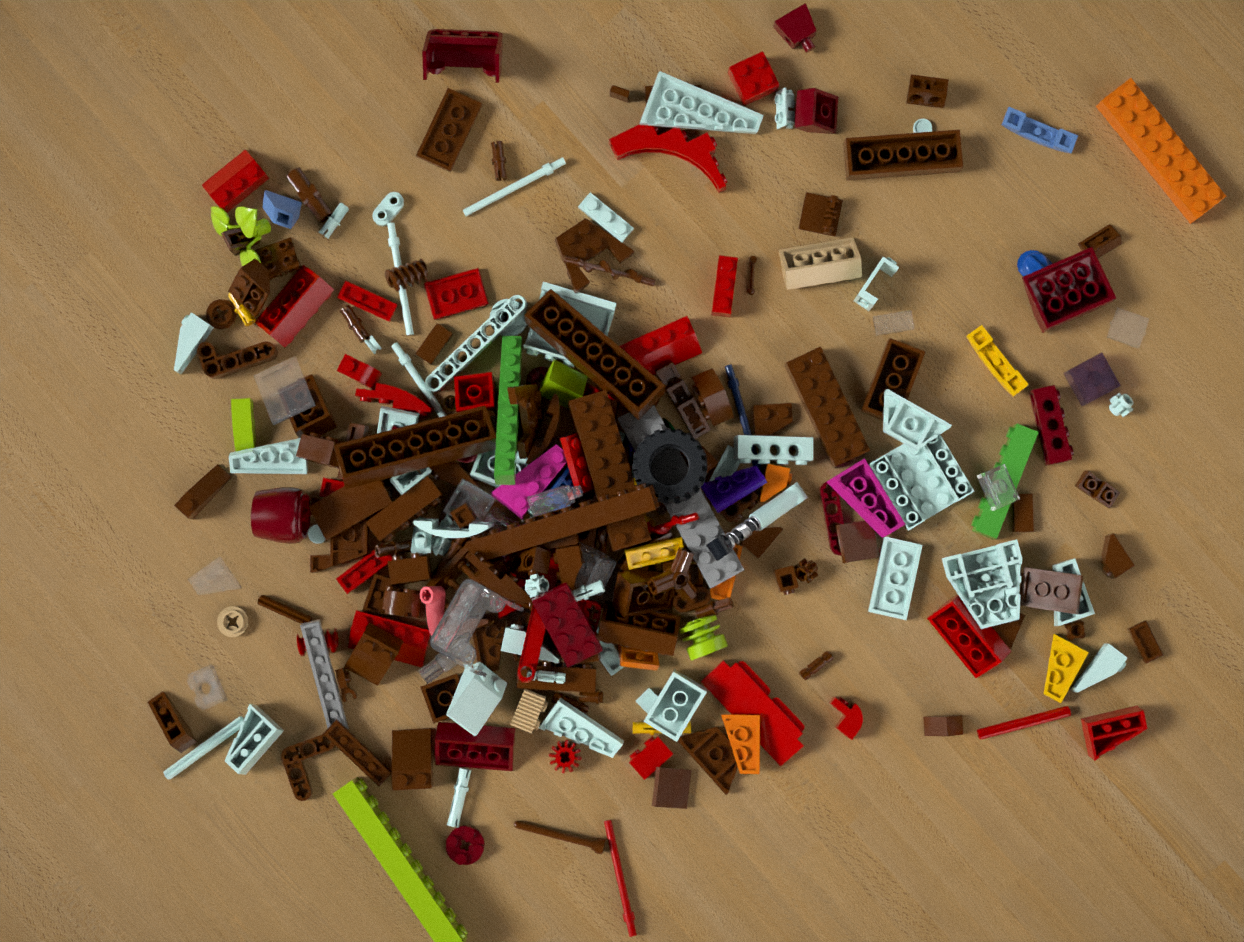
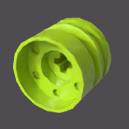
[679,615,728,660]

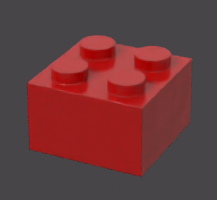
[728,51,780,106]

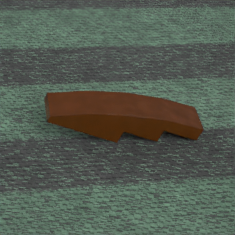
[655,361,711,439]

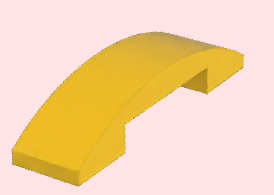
[966,325,1029,397]

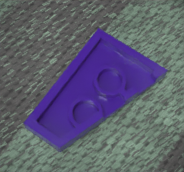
[701,466,767,513]

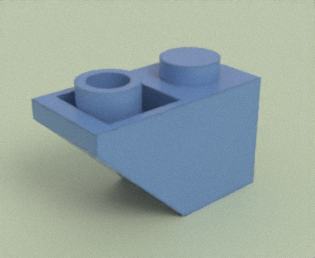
[262,190,302,229]

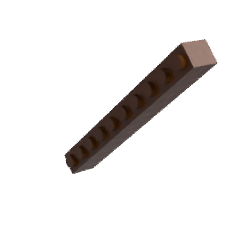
[466,483,660,561]

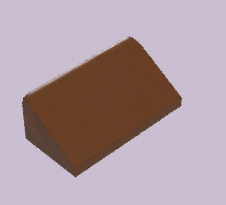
[1078,224,1122,258]

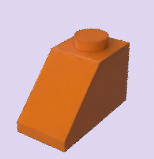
[759,464,793,503]

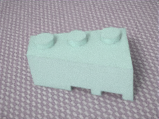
[225,704,284,775]

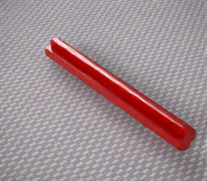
[977,706,1071,740]

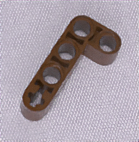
[197,341,278,379]

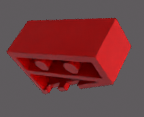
[1081,705,1148,761]

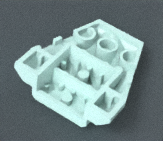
[942,539,1022,629]

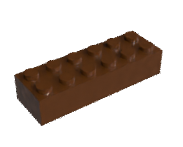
[843,130,963,181]
[784,346,870,468]

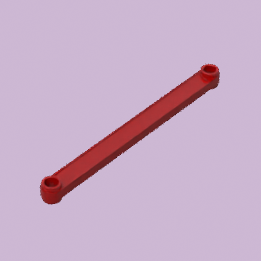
[517,492,576,683]

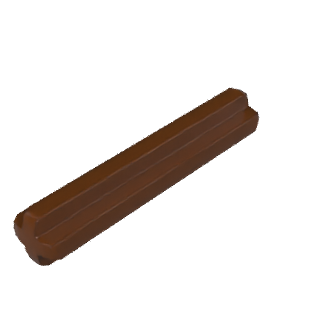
[257,595,312,624]

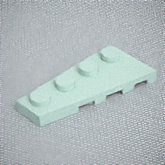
[229,438,308,474]
[539,698,624,758]

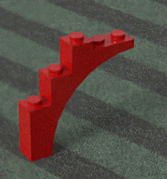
[609,124,728,193]

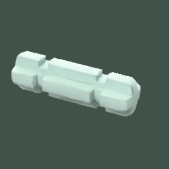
[527,670,566,684]

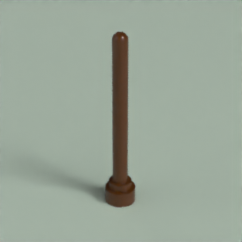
[514,821,606,855]

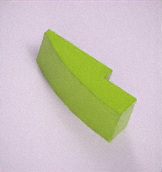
[231,398,256,452]

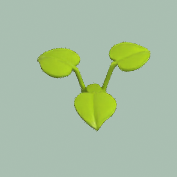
[211,206,271,266]

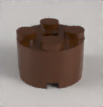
[381,587,422,618]

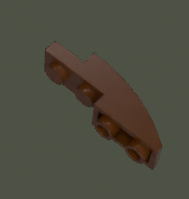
[465,551,532,603]

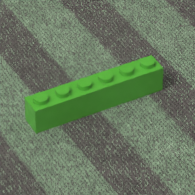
[971,423,1038,540]

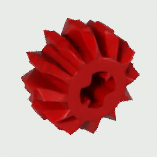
[549,740,582,773]

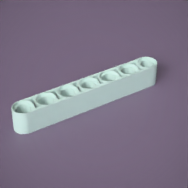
[425,295,528,392]

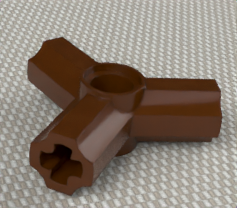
[647,547,697,601]

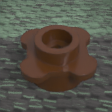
[1065,620,1086,640]

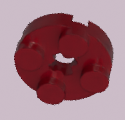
[446,825,485,865]

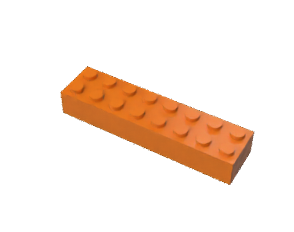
[1096,78,1227,224]

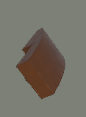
[1075,470,1120,508]

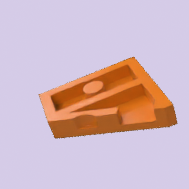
[618,645,659,671]

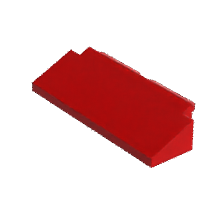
[700,660,805,767]

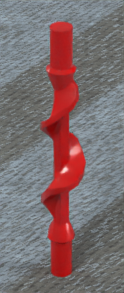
[647,513,699,534]

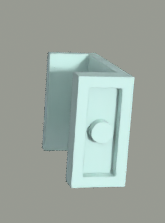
[853,257,899,311]

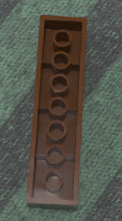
[524,289,665,420]
[568,390,651,551]
[334,406,496,489]

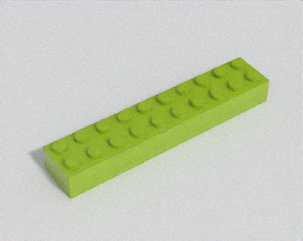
[333,777,468,942]

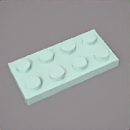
[868,537,922,620]

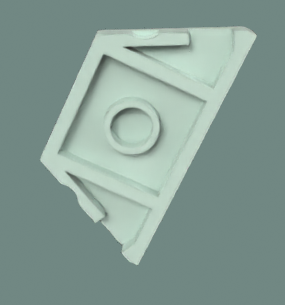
[883,389,952,451]

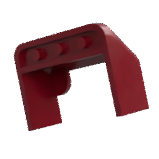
[422,29,503,83]

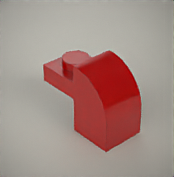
[336,354,382,390]
[829,697,863,740]

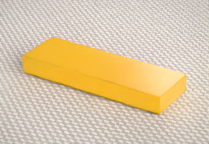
[625,537,684,570]

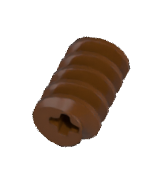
[385,259,428,292]

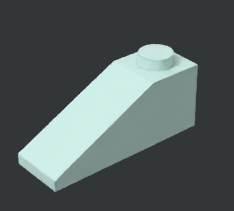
[174,312,214,374]
[1070,643,1127,693]

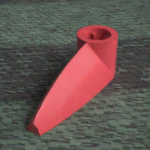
[420,586,446,641]

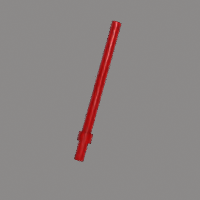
[604,819,637,937]

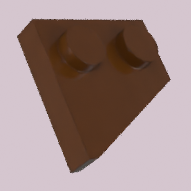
[753,403,793,436]

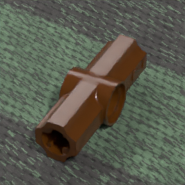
[286,167,332,223]

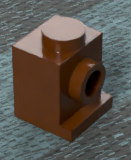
[773,565,799,595]

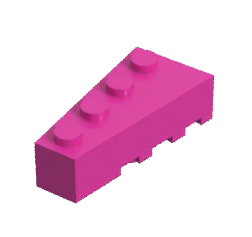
[492,445,567,520]
[827,458,905,538]

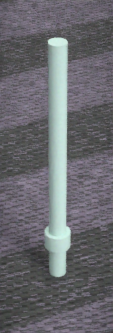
[463,157,566,217]
[387,223,414,336]
[391,342,447,417]

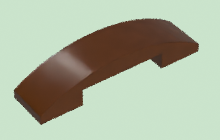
[524,394,559,468]

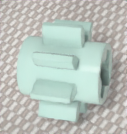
[1109,392,1133,417]
[525,574,549,598]

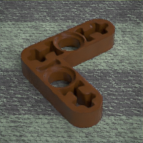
[281,734,335,801]

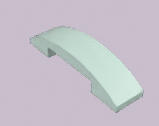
[414,518,494,538]

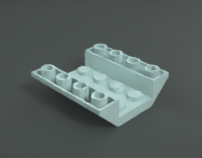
[868,435,975,531]

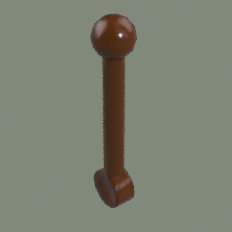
[748,256,757,295]

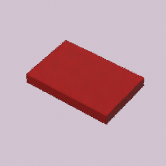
[424,268,489,320]

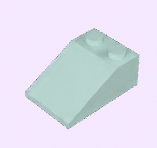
[501,624,562,663]
[446,662,507,736]
[643,669,707,742]

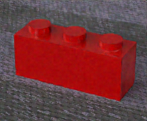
[711,255,738,318]

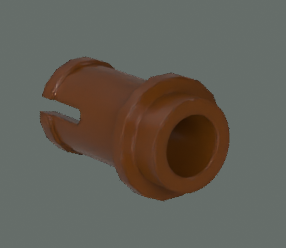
[579,689,604,705]

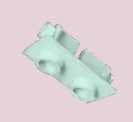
[774,88,795,129]
[431,514,459,556]

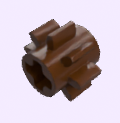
[794,558,819,584]

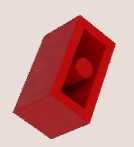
[629,736,673,780]

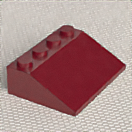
[1022,247,1117,333]

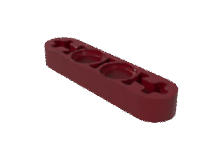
[820,482,844,556]

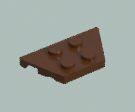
[678,726,738,795]

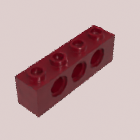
[1029,385,1074,466]

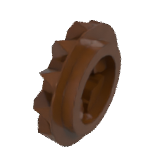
[206,299,237,330]

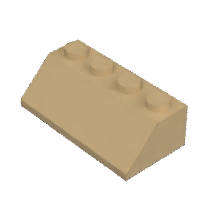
[779,237,862,290]

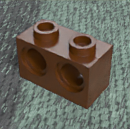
[906,75,949,108]
[719,491,758,524]
[509,547,552,579]

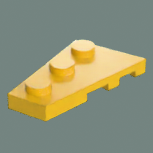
[1043,634,1089,704]

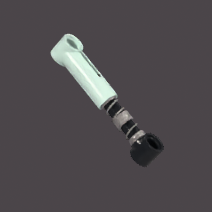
[706,482,808,561]

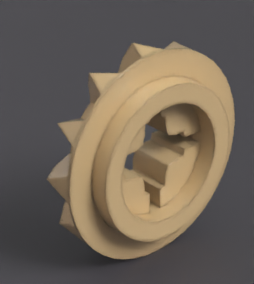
[217,606,248,637]

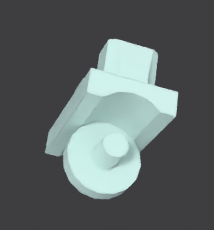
[411,526,433,555]

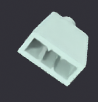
[390,467,432,495]

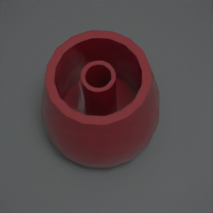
[251,487,311,544]

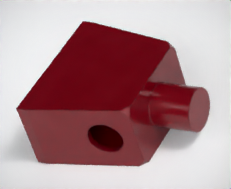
[773,3,817,53]

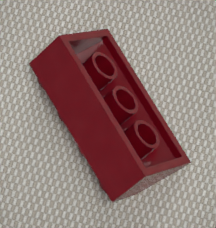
[435,722,516,771]

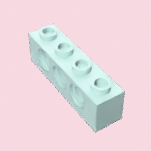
[734,435,813,465]

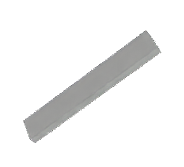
[300,619,349,729]

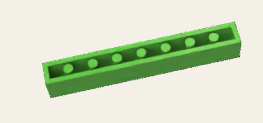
[494,336,523,485]

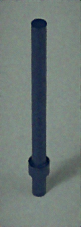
[725,364,763,474]

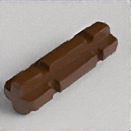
[799,651,834,680]
[552,692,589,715]

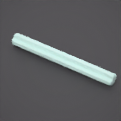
[163,716,244,780]

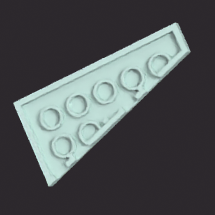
[639,71,764,134]

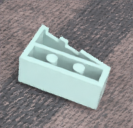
[1053,558,1095,626]

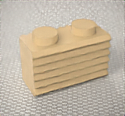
[510,689,549,733]

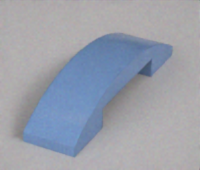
[1001,107,1078,154]

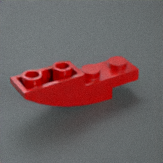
[355,383,433,417]

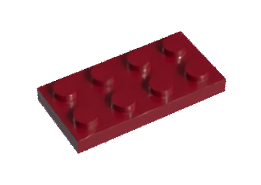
[532,582,603,667]

